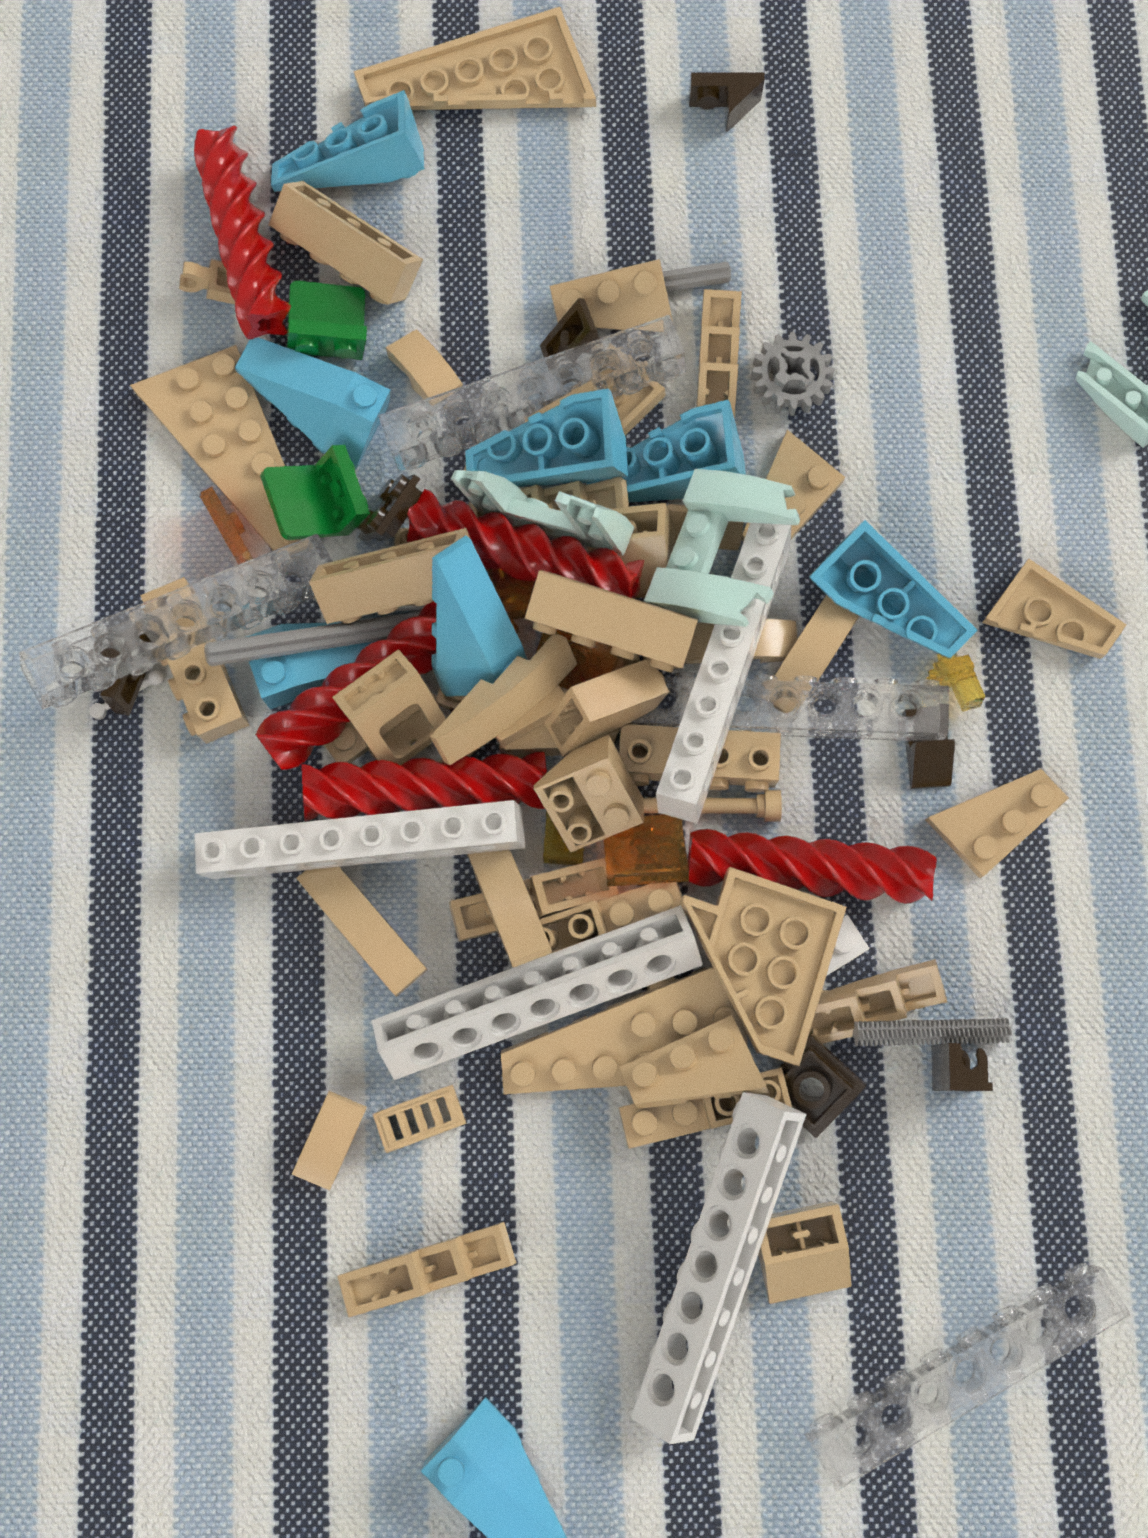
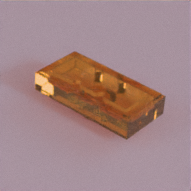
[200,486,255,569]

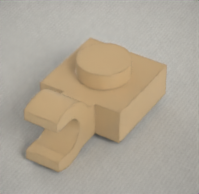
[179,259,235,305]

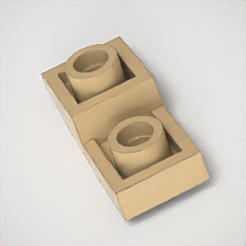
[386,329,464,407]
[292,1091,367,1190]

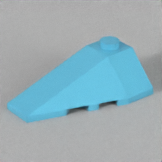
[271,90,424,192]
[235,337,390,470]
[465,389,628,487]
[586,400,746,503]
[809,520,978,659]
[432,535,527,696]
[246,622,376,709]
[421,1397,567,1538]

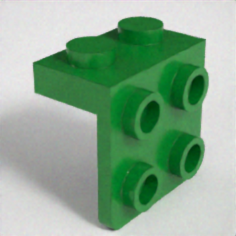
[287,281,367,360]
[260,445,370,540]

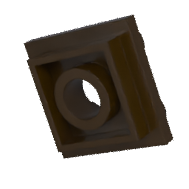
[357,474,422,541]
[778,1033,867,1138]

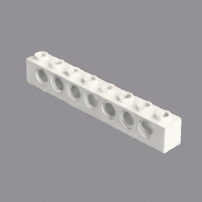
[656,523,791,823]
[194,800,525,879]
[372,905,703,1080]
[631,1092,806,1444]

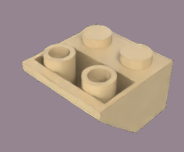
[588,503,675,598]
[534,735,644,852]
[758,1201,852,1304]

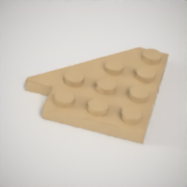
[680,867,847,1066]

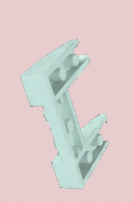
[1075,290,1148,448]
[644,469,800,627]
[451,470,634,556]

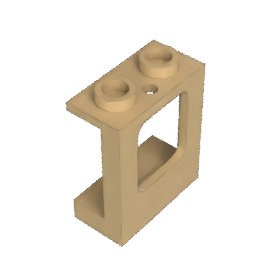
[332,649,446,765]

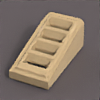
[373,1084,467,1153]

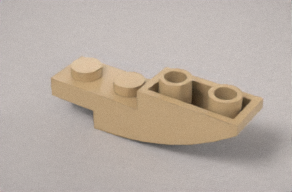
[539,876,687,955]
[618,1067,792,1149]

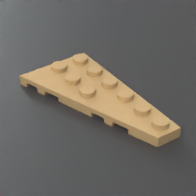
[354,7,596,110]
[130,345,318,562]
[501,966,748,1094]

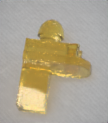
[924,653,986,712]

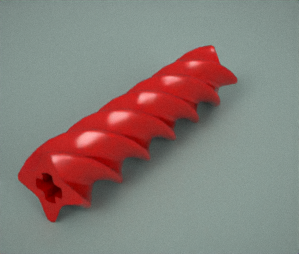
[194,125,291,340]
[407,489,645,599]
[255,601,437,770]
[302,752,547,822]
[686,829,937,904]

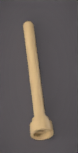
[643,790,782,822]

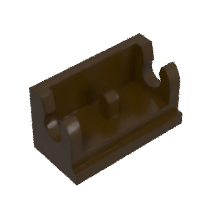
[931,1043,993,1092]

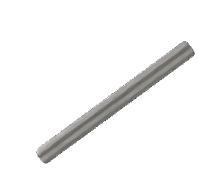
[204,611,421,666]

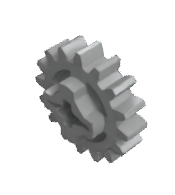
[751,332,835,416]

